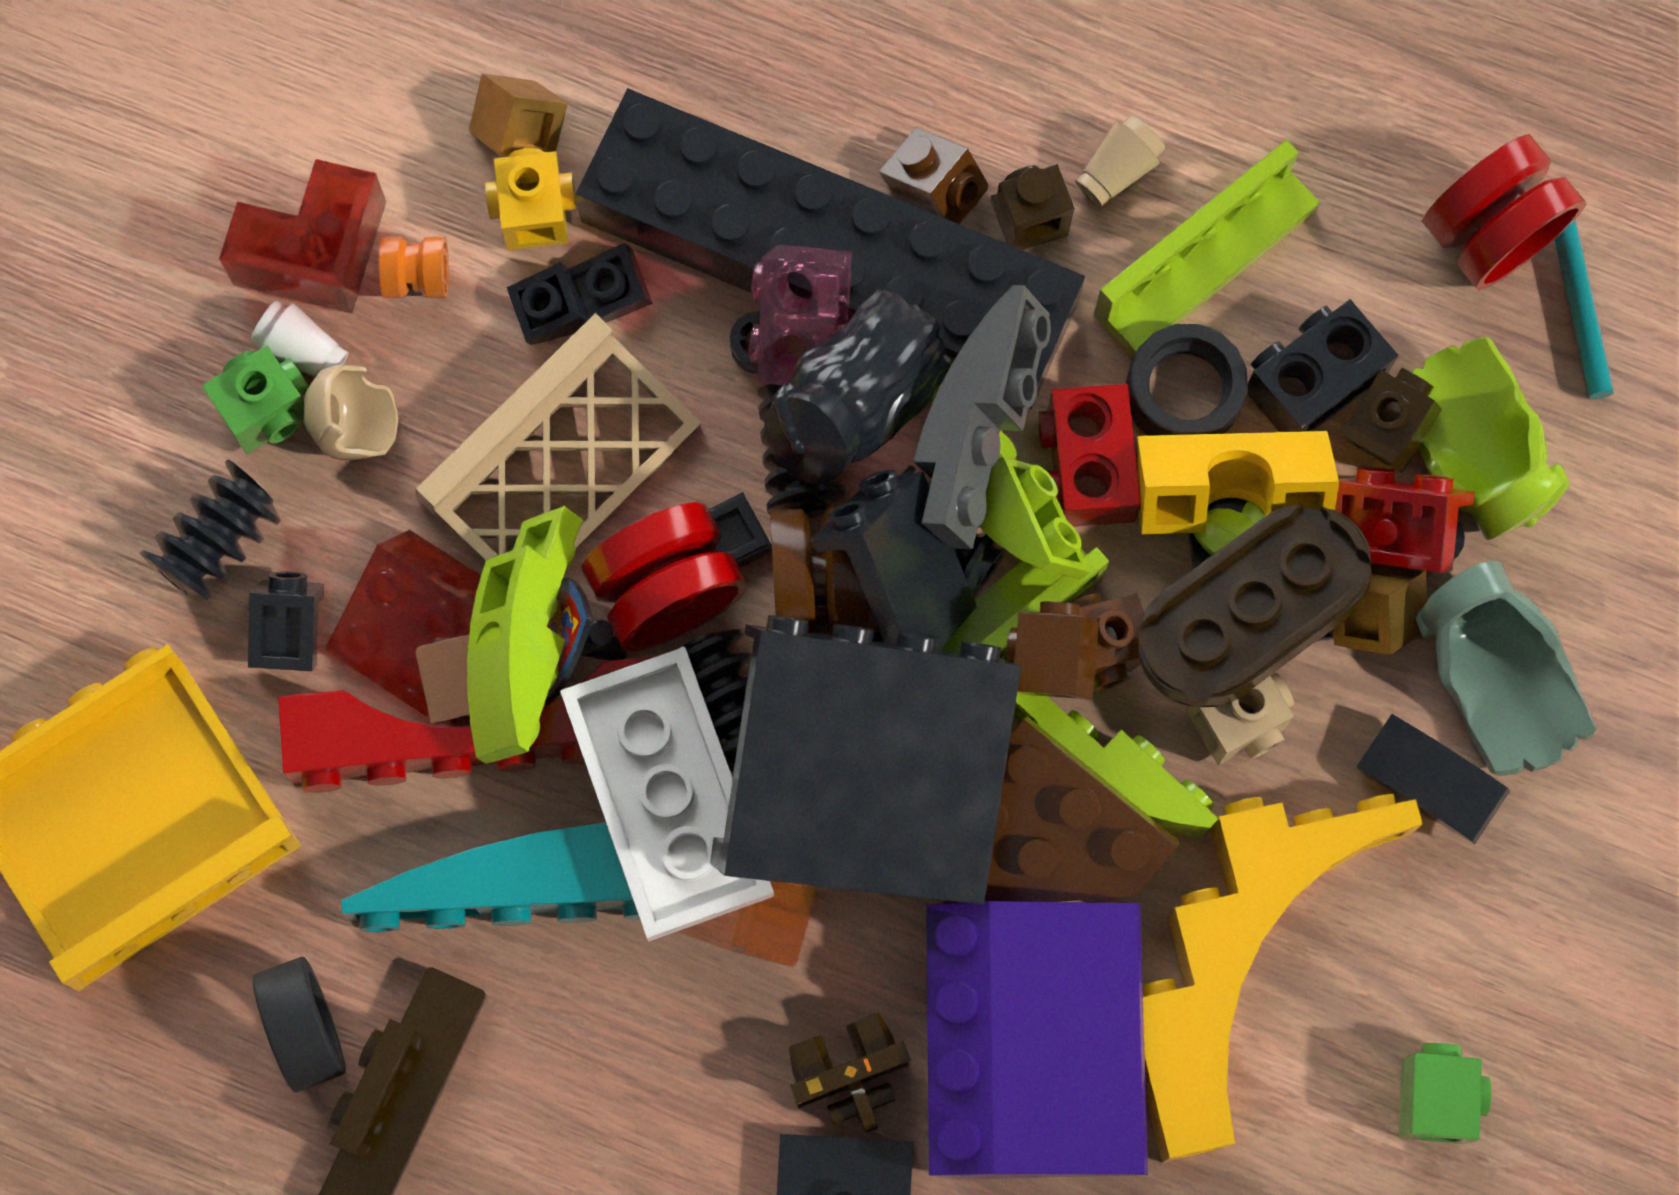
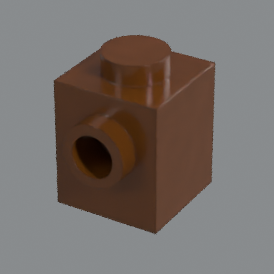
[1006,601,1099,700]

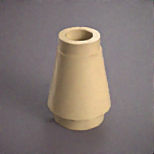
[1075,115,1166,207]

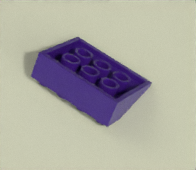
[926,901,1148,1180]

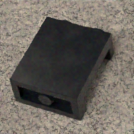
[811,470,977,650]

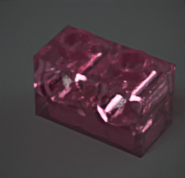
[749,244,852,385]

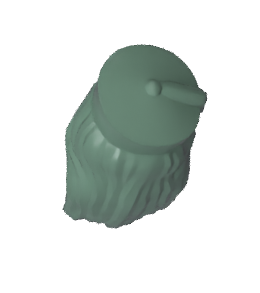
[1416,561,1597,776]

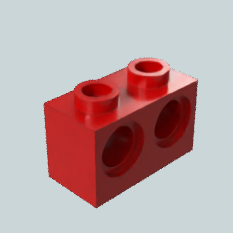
[1038,384,1141,527]

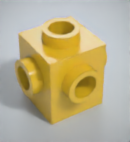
[485,148,576,251]

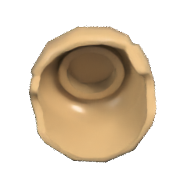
[303,365,398,460]

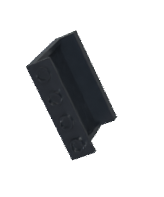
[710,615,1021,904]

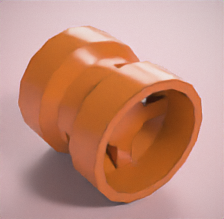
[379,237,449,298]

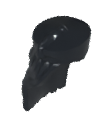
[764,289,952,484]

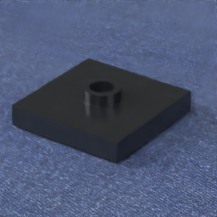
[776,1134,913,1195]

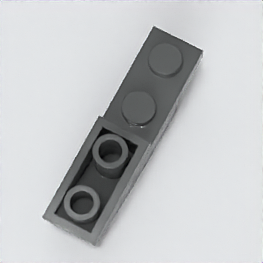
[913,285,1051,549]

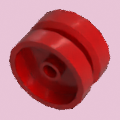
[1421,134,1587,291]
[581,502,747,652]

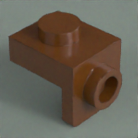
[879,127,989,224]

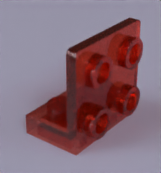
[326,529,481,716]

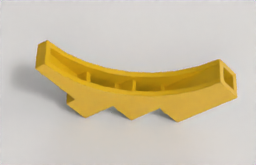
[1143,794,1423,1163]

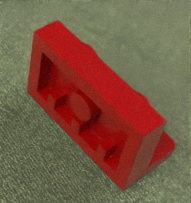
[1335,467,1475,573]

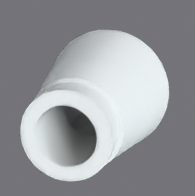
[250,300,349,377]

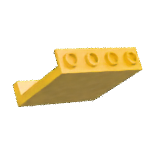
[0,644,302,992]

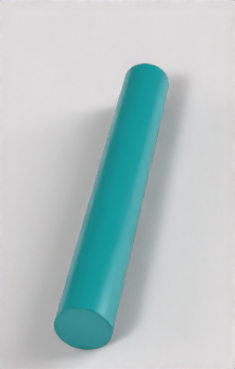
[1554,219,1614,399]

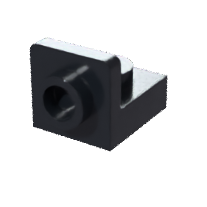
[248,571,324,671]

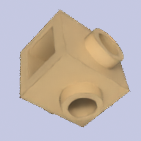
[1186,672,1294,766]

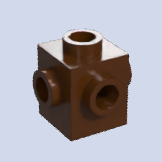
[1069,593,1145,691]

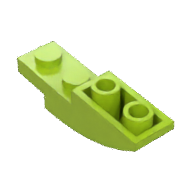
[931,385,1090,579]
[467,506,582,764]
[1013,692,1219,839]

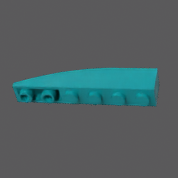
[341,822,728,933]

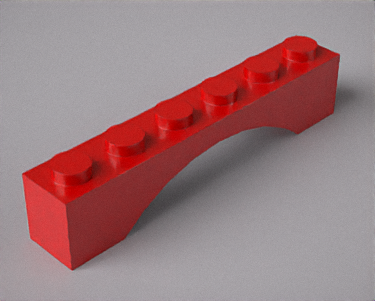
[278,655,660,793]

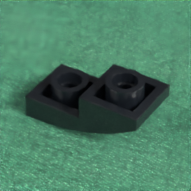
[506,243,653,345]
[1356,714,1510,845]

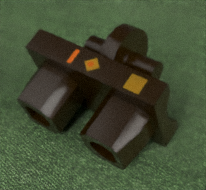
[789,1013,911,1133]

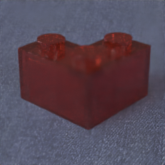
[219,159,387,314]

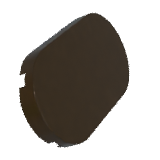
[1139,505,1371,708]

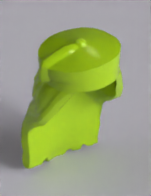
[1398,336,1569,540]

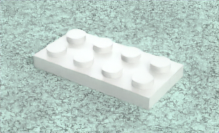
[560,647,774,942]

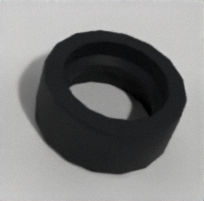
[1125,324,1248,436]
[252,957,346,1093]

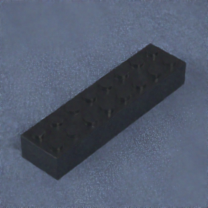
[575,88,1086,409]

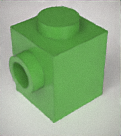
[1399,1043,1491,1144]

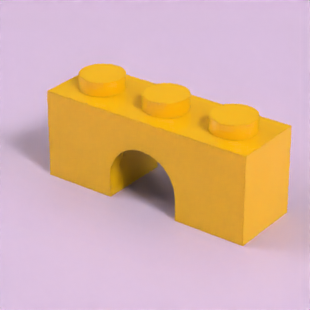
[1136,431,1339,535]

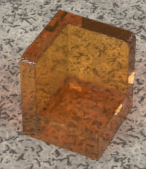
[731,881,816,967]

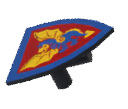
[543,577,627,707]

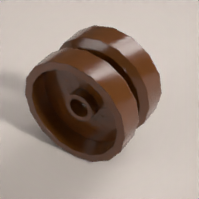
[770,507,868,636]

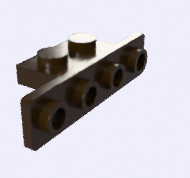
[318,967,487,1195]

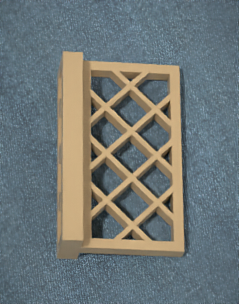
[416,313,702,562]

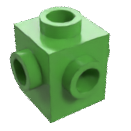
[202,345,309,455]

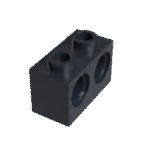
[1247,299,1399,432]

